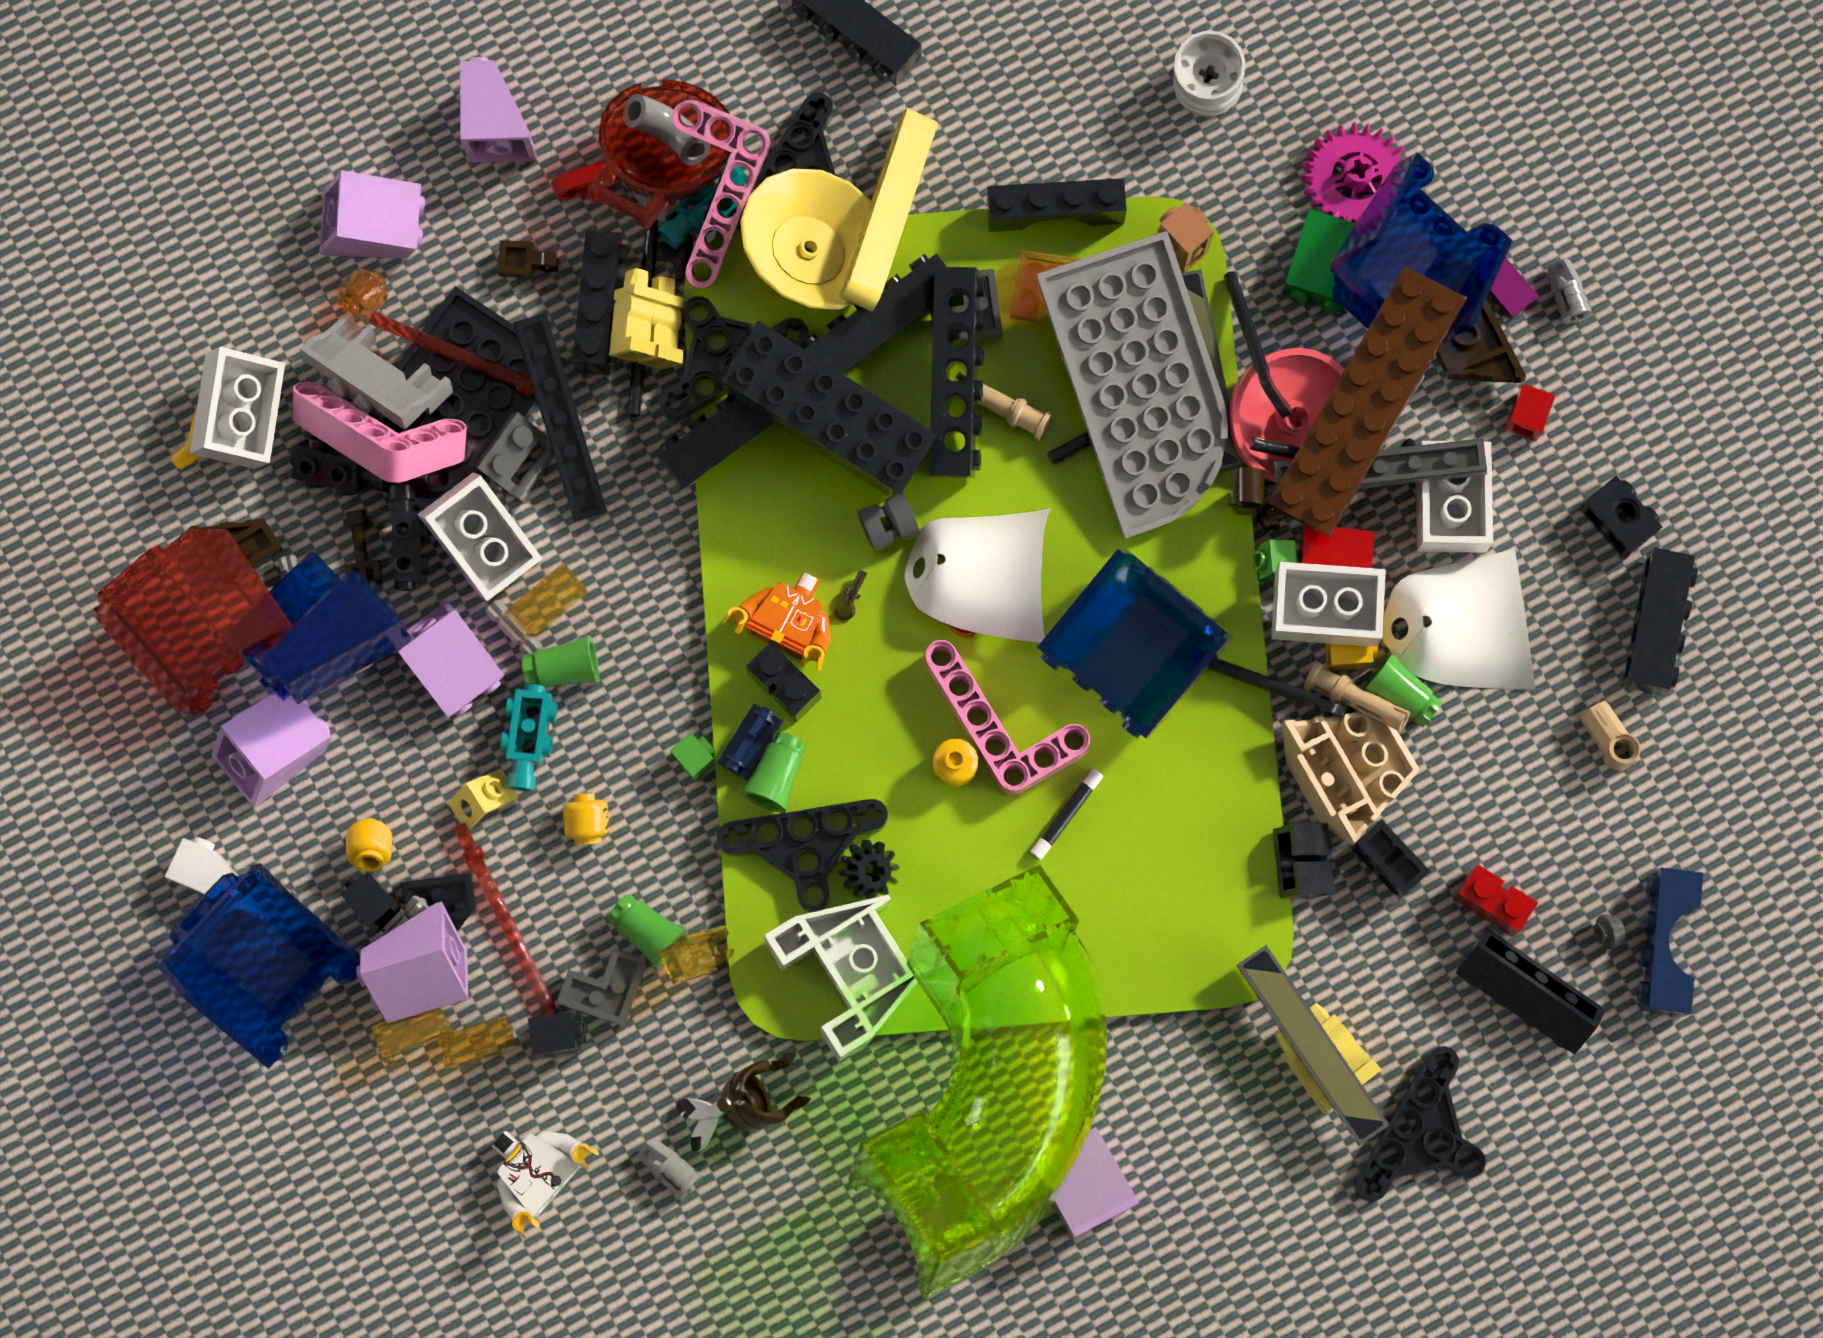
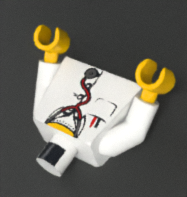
[492,1131,599,1238]

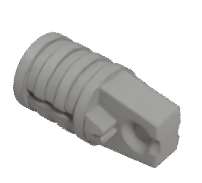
[1547,258,1592,324]
[638,1138,702,1200]

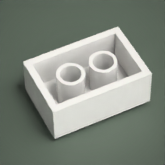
[190,347,285,469]
[1416,441,1493,553]
[418,473,543,601]
[1271,562,1386,647]

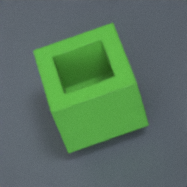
[1253,540,1297,582]
[670,733,716,782]

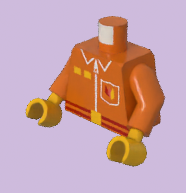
[723,572,831,671]

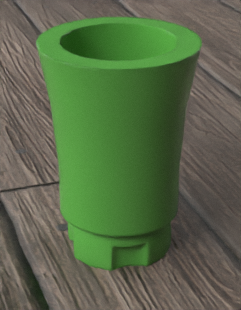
[521,635,600,687]
[1363,653,1443,727]
[741,732,806,813]
[607,894,688,970]

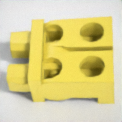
[609,268,684,370]
[1274,1003,1382,1113]

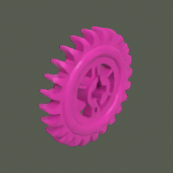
[1301,122,1413,229]

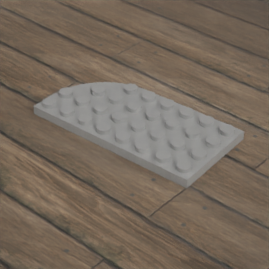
[1035,231,1228,539]

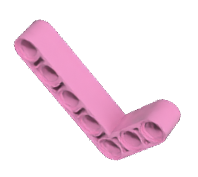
[672,100,770,288]
[292,382,467,483]
[925,640,1090,796]

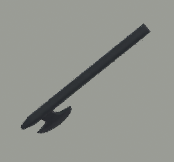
[627,216,694,417]

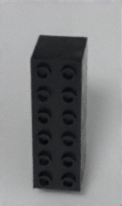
[713,320,938,496]

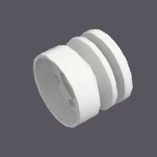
[1173,31,1245,117]

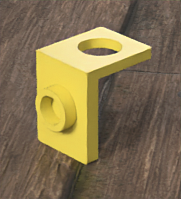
[448,769,519,831]

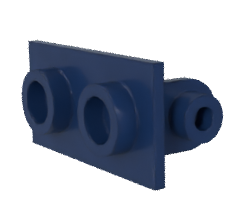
[717,704,784,781]

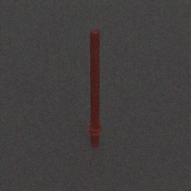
[369,311,535,396]
[453,822,558,1016]

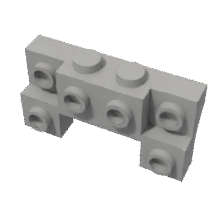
[299,311,453,430]

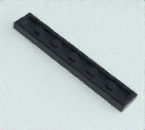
[513,313,608,522]

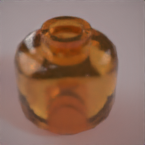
[337,268,388,319]

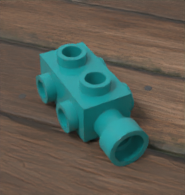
[657,164,747,249]
[500,684,558,792]

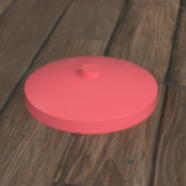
[1228,348,1345,484]

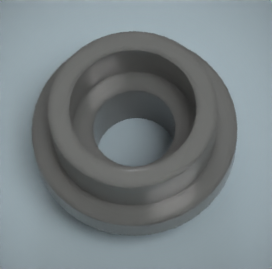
[1594,914,1625,950]

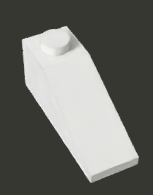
[165,836,271,922]

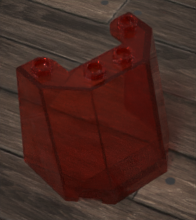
[92,529,295,715]

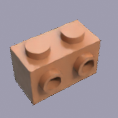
[1157,202,1214,273]

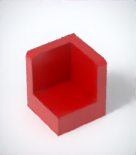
[1504,383,1555,441]

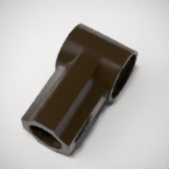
[1228,467,1265,515]

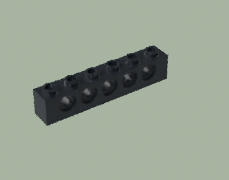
[929,267,986,478]

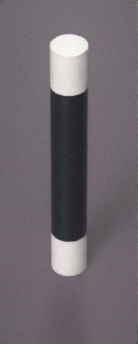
[1030,768,1104,861]

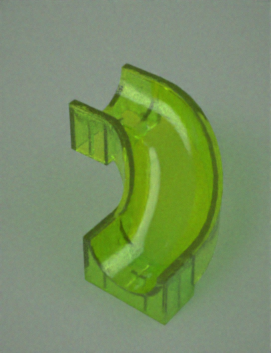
[848,864,1107,1300]

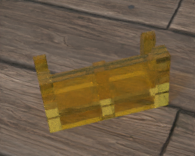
[510,562,589,636]
[658,925,734,985]
[371,1007,455,1067]
[438,1014,519,1070]

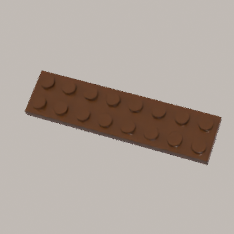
[1268,266,1466,539]

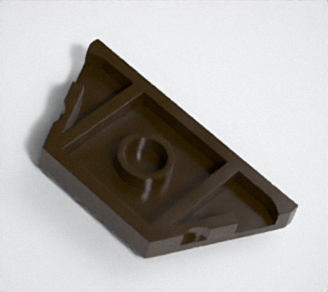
[1435,267,1526,383]

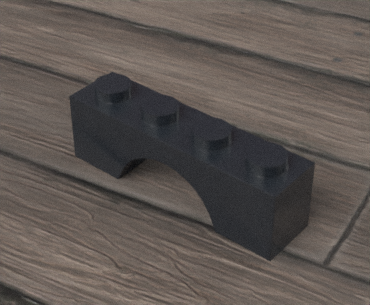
[987,178,1127,232]

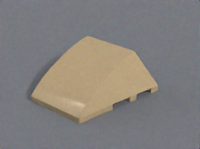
[1282,712,1420,845]

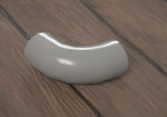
[623,94,711,165]

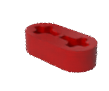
[551,160,617,201]

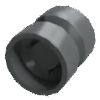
[857,492,920,552]

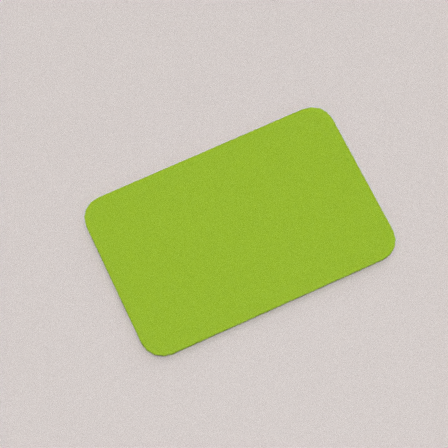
[683,196,1294,1042]

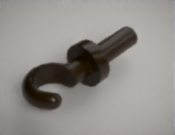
[834,570,867,621]

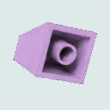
[460,57,537,163]
[319,170,425,258]
[391,600,505,718]
[211,683,332,808]
[356,902,468,1023]
[1031,1125,1139,1239]

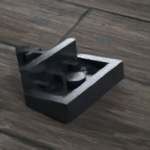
[401,871,477,931]

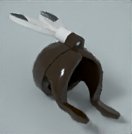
[676,1053,811,1152]

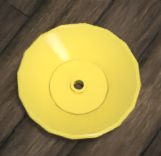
[740,168,871,310]

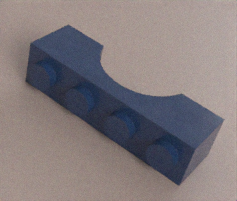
[1637,867,1704,1017]

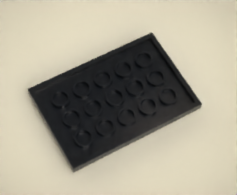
[368,286,568,511]

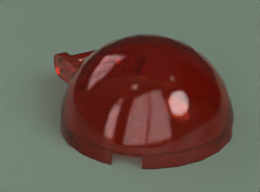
[586,79,732,229]

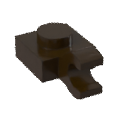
[497,240,560,278]

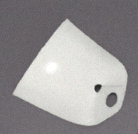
[904,508,1051,643]
[1382,548,1535,689]

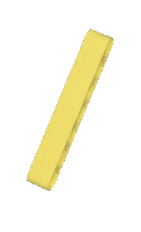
[840,108,938,312]

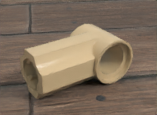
[1579,700,1640,771]

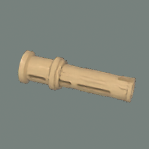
[953,371,1053,441]
[1304,662,1410,732]

